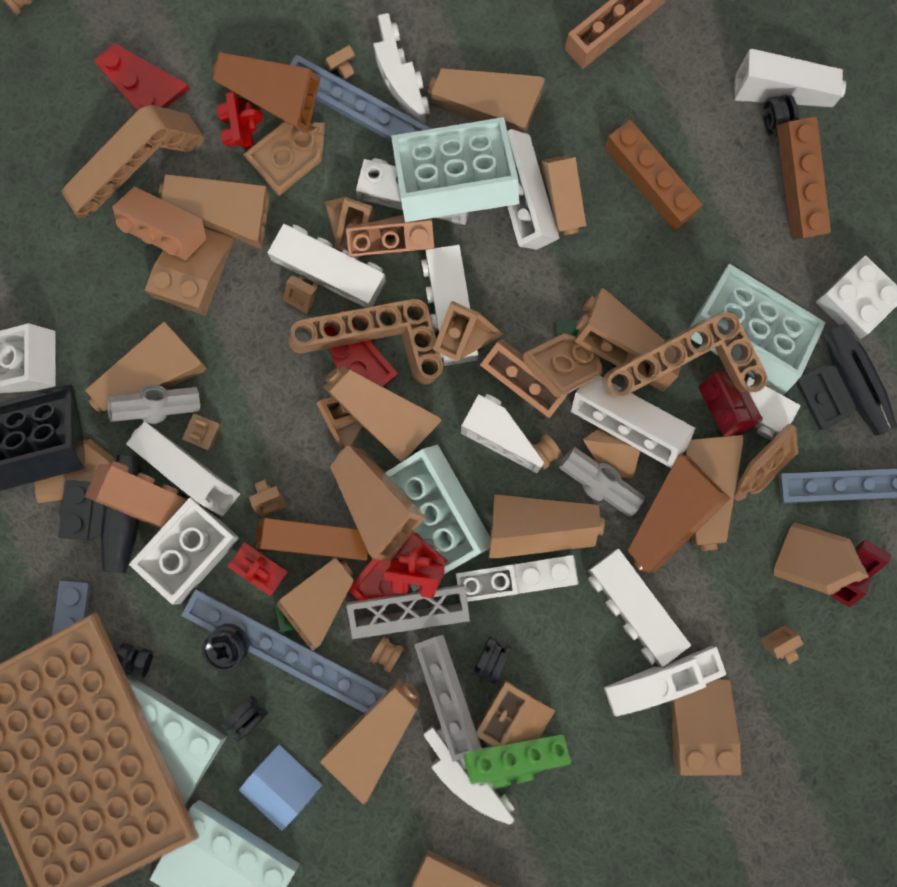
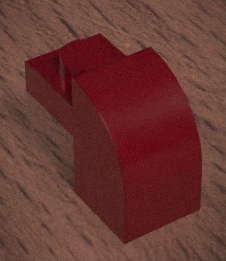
[829,539,891,608]

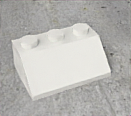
[129,498,240,605]

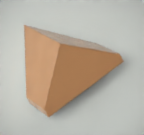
[324,197,375,258]
[433,301,504,362]
[316,397,363,450]
[583,428,640,479]

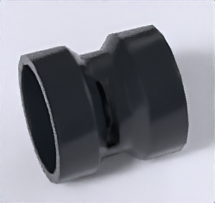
[116,642,153,679]

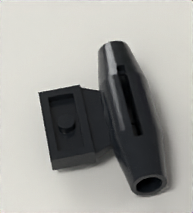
[796,323,897,436]
[58,455,141,573]

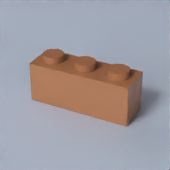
[112,187,207,260]
[480,339,568,418]
[85,461,187,529]

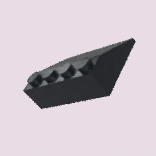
[0,384,85,491]

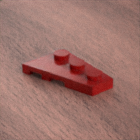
[93,43,190,111]
[324,310,398,388]
[349,531,448,601]

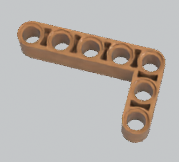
[62,105,204,218]
[288,299,443,385]
[602,312,767,396]

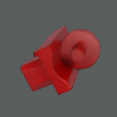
[216,92,263,149]
[227,542,288,596]
[384,547,445,598]

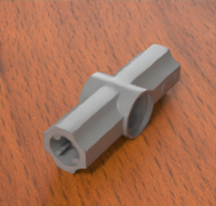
[106,385,200,424]
[559,447,645,517]

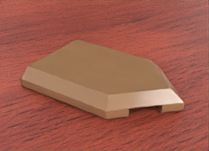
[243,122,325,196]
[523,333,602,397]
[734,424,798,501]
[34,439,115,503]
[774,522,869,595]

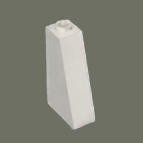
[735,49,846,107]
[126,421,240,517]

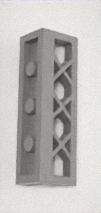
[347,584,470,639]
[414,635,481,762]

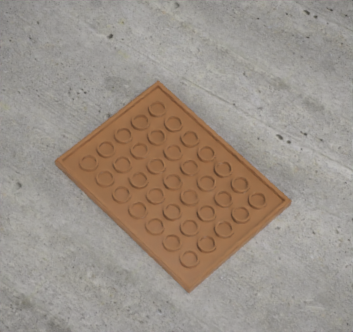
[0,613,199,887]

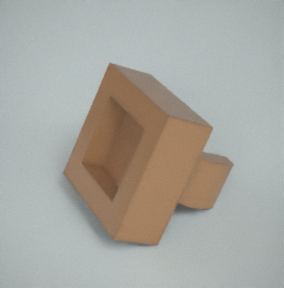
[324,45,355,80]
[283,275,318,314]
[182,413,221,451]
[249,479,287,518]
[761,625,804,665]

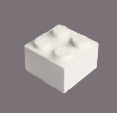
[816,255,897,340]

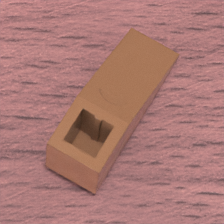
[346,215,434,257]

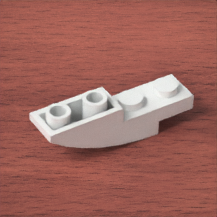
[373,13,430,124]
[456,555,579,603]
[604,646,727,716]
[423,725,515,824]

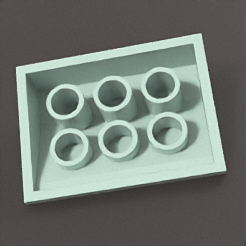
[391,117,519,222]
[689,264,826,395]
[386,445,490,592]
[126,675,227,805]
[150,800,300,887]

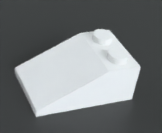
[0,323,56,393]
[461,394,544,474]

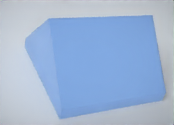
[239,744,323,831]

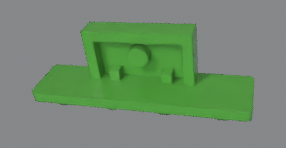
[464,735,571,789]

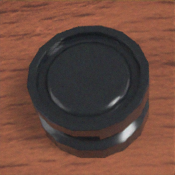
[763,94,799,138]
[202,624,250,672]
[473,636,512,684]
[222,695,269,743]

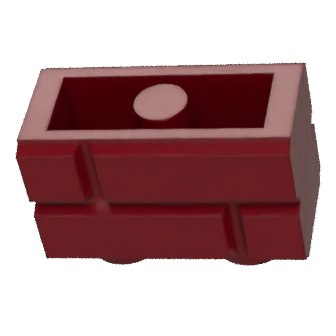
[698,371,763,436]

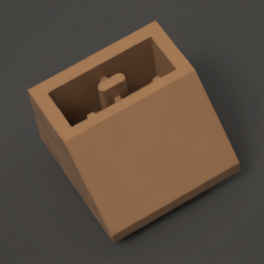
[475,679,555,747]

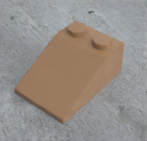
[145,228,234,316]
[671,679,741,776]

